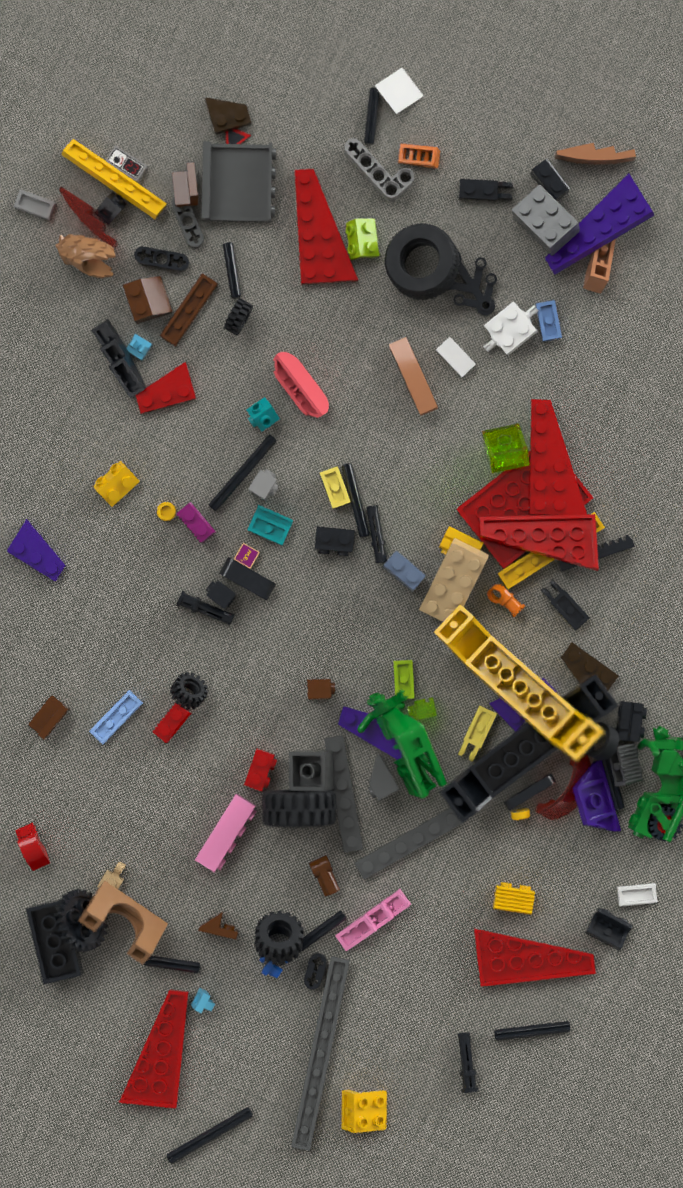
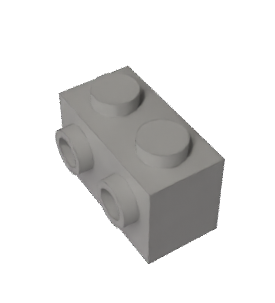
[248,469,279,502]

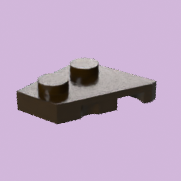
[205,98,252,135]

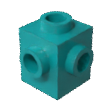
[246,397,280,432]

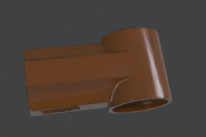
[309,855,340,897]

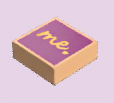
[234,543,260,569]

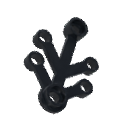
[448,252,497,316]

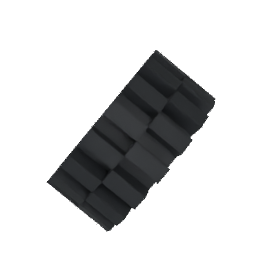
[224,298,253,335]
[170,672,208,710]

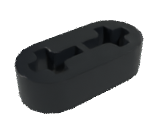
[304,952,327,989]

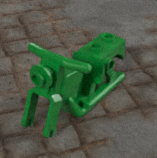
[357,689,447,799]

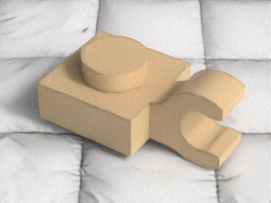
[97,861,126,889]

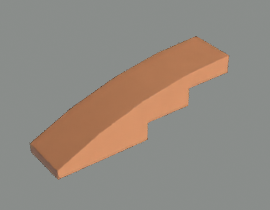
[555,143,636,165]
[389,337,438,416]

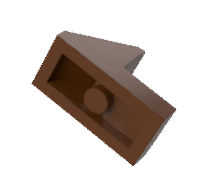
[199,911,239,940]

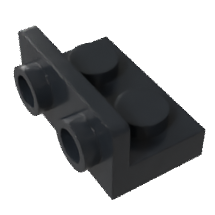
[314,526,355,556]

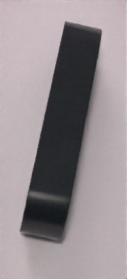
[134,246,189,272]
[504,773,556,810]

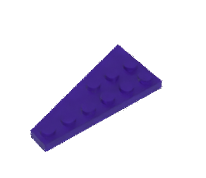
[545,173,655,275]

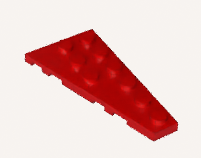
[295,169,358,284]
[529,399,587,515]
[479,514,599,571]
[474,928,596,987]
[119,989,189,1108]

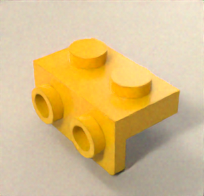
[93,461,140,507]

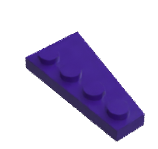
[338,706,403,760]

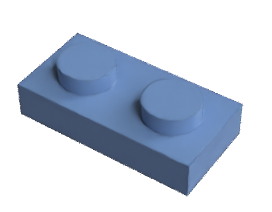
[535,300,562,342]

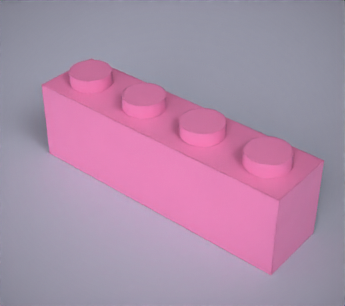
[195,793,257,872]

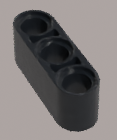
[219,557,276,601]

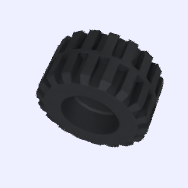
[255,911,304,965]

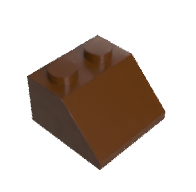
[123,276,173,324]

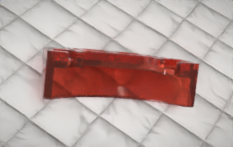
[534,753,591,820]

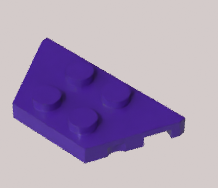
[573,760,621,832]

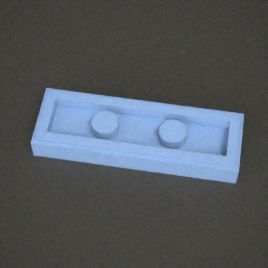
[89,690,143,745]

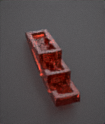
[59,187,118,250]

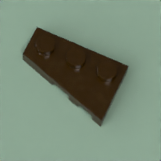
[560,642,619,691]

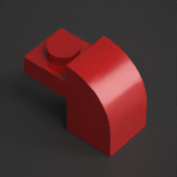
[15,822,50,871]

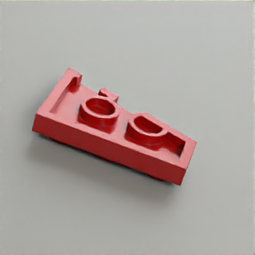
[136,361,196,414]

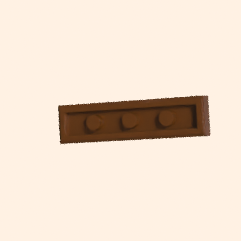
[160,273,218,347]

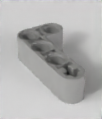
[345,138,414,202]

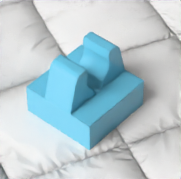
[127,334,152,361]
[191,988,215,1013]

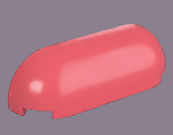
[273,352,329,418]

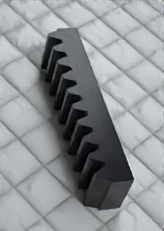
[558,535,635,572]

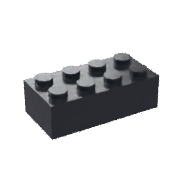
[26,899,84,985]

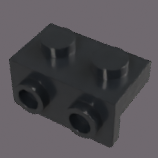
[585,908,633,951]

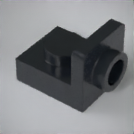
[94,192,127,225]

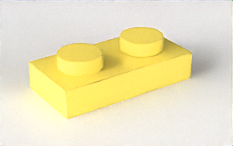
[320,466,351,509]

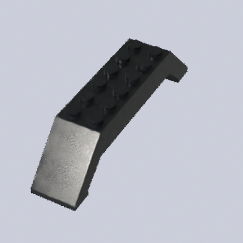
[439,675,619,823]

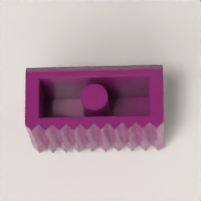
[177,502,216,544]

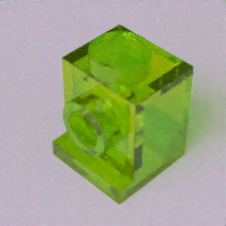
[407,697,437,720]

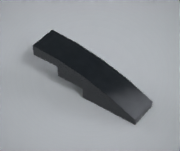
[91,319,146,398]

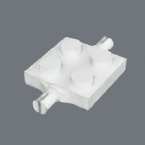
[483,301,539,355]

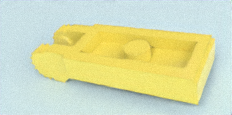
[458,705,497,762]

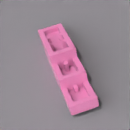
[335,889,411,951]

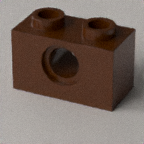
[307,679,335,699]

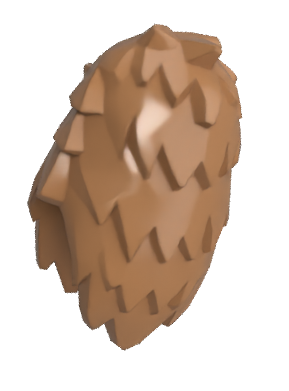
[55,234,116,278]

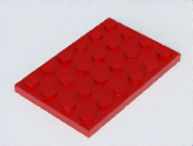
[456,451,594,569]

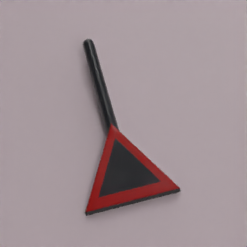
[226,129,251,144]

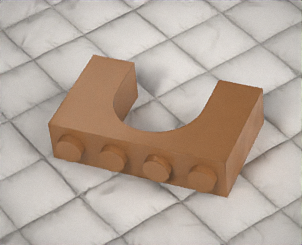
[79,880,168,965]

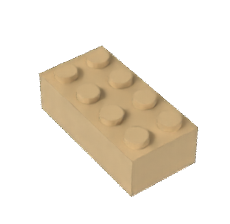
[419,538,489,622]

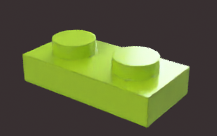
[393,660,415,699]

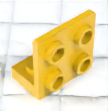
[341,1090,387,1133]

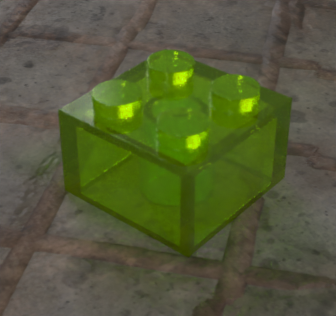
[482,423,529,473]

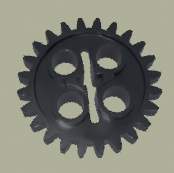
[54,889,108,953]

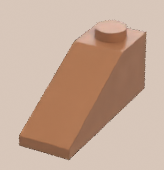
[583,239,616,294]

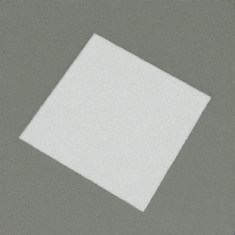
[375,68,423,114]

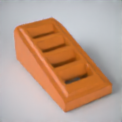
[398,144,440,169]

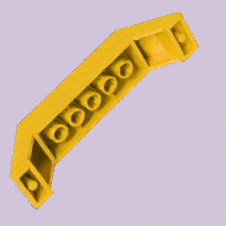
[434,604,604,761]

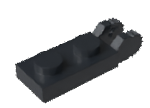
[459,179,513,201]
[541,579,590,631]

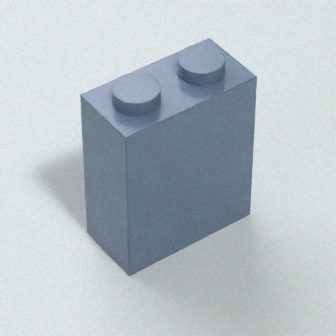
[383,550,426,592]

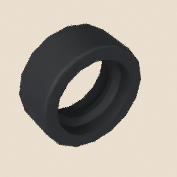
[585,722,619,761]

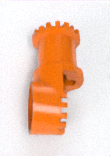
[487,584,525,617]

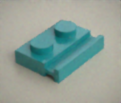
[247,505,294,546]

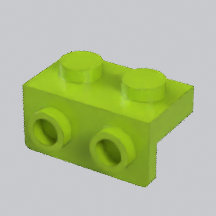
[345,218,379,260]

